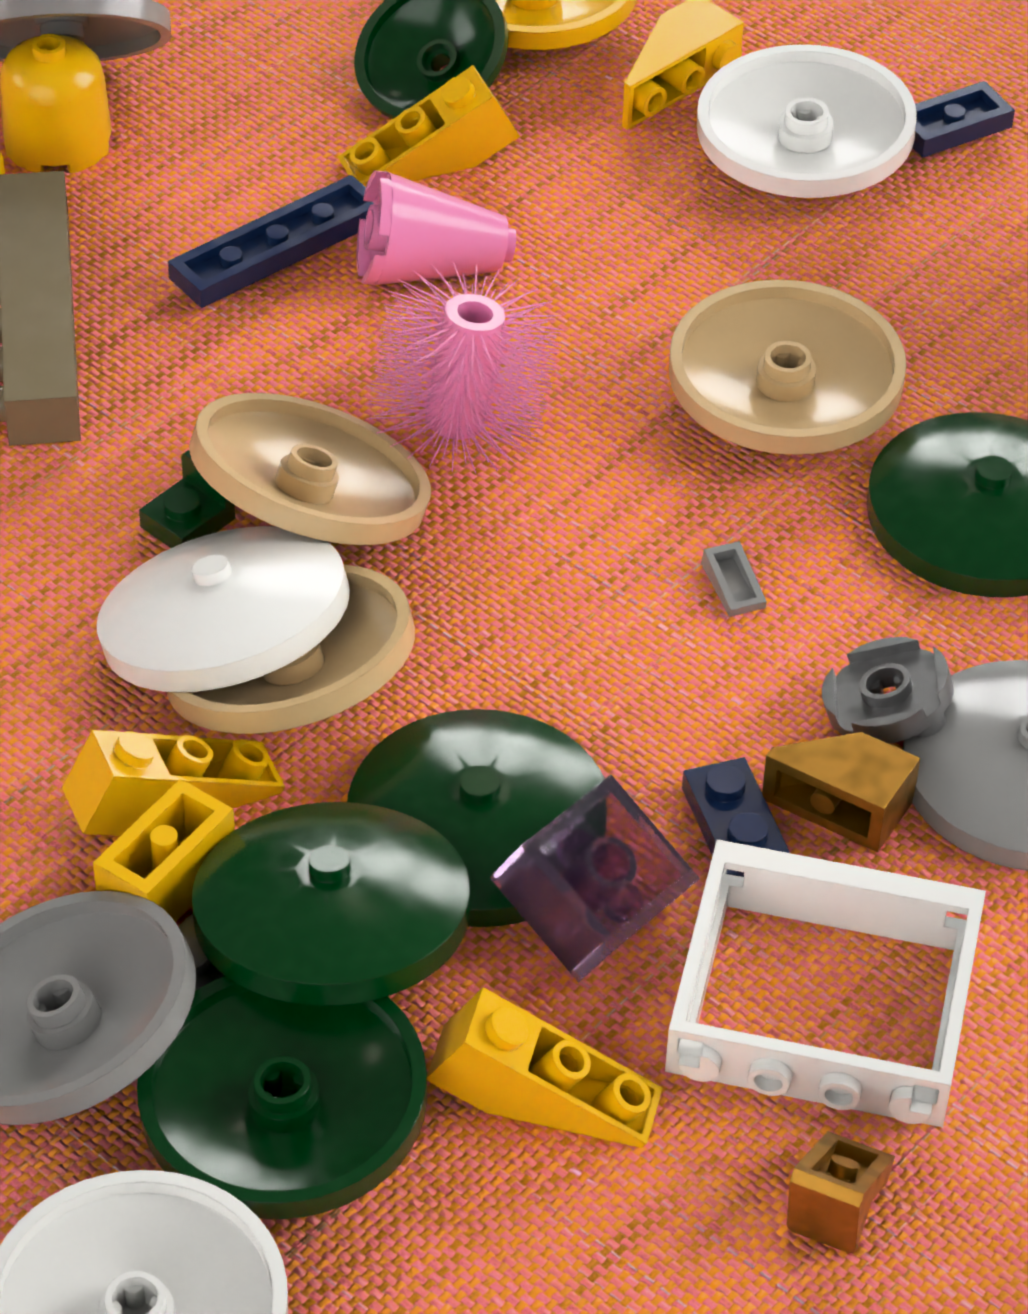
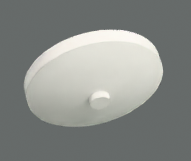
[697,45,917,198]
[96,526,350,692]
[0,1170,288,1314]

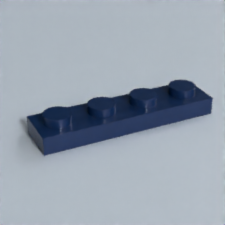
[168,175,373,308]

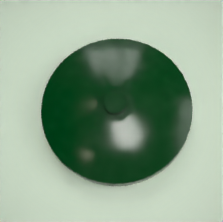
[867,412,1028,597]
[347,709,612,927]
[192,802,470,1006]
[137,976,427,1219]

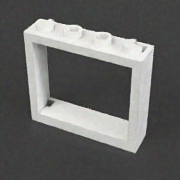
[665,839,986,1128]

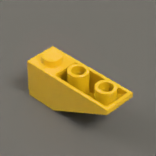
[622,0,744,130]
[338,65,521,187]
[62,730,285,836]
[427,987,663,1148]

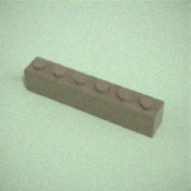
[0,171,81,446]

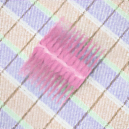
[367,262,564,473]

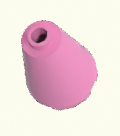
[356,170,516,285]

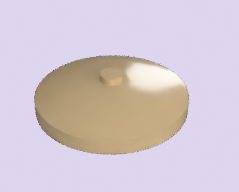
[669,280,906,455]
[189,393,431,545]
[166,564,415,734]

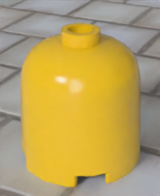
[0,34,112,173]

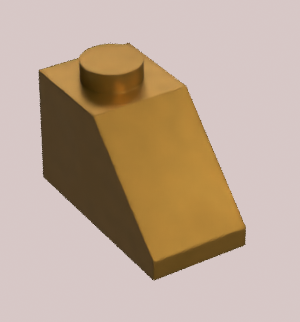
[762,732,920,852]

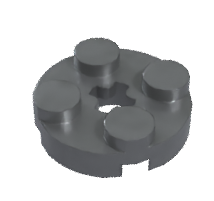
[822,637,954,744]

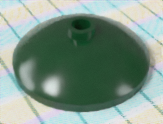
[354,0,508,119]

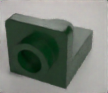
[139,450,235,548]

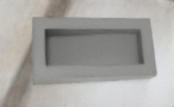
[701,541,767,617]

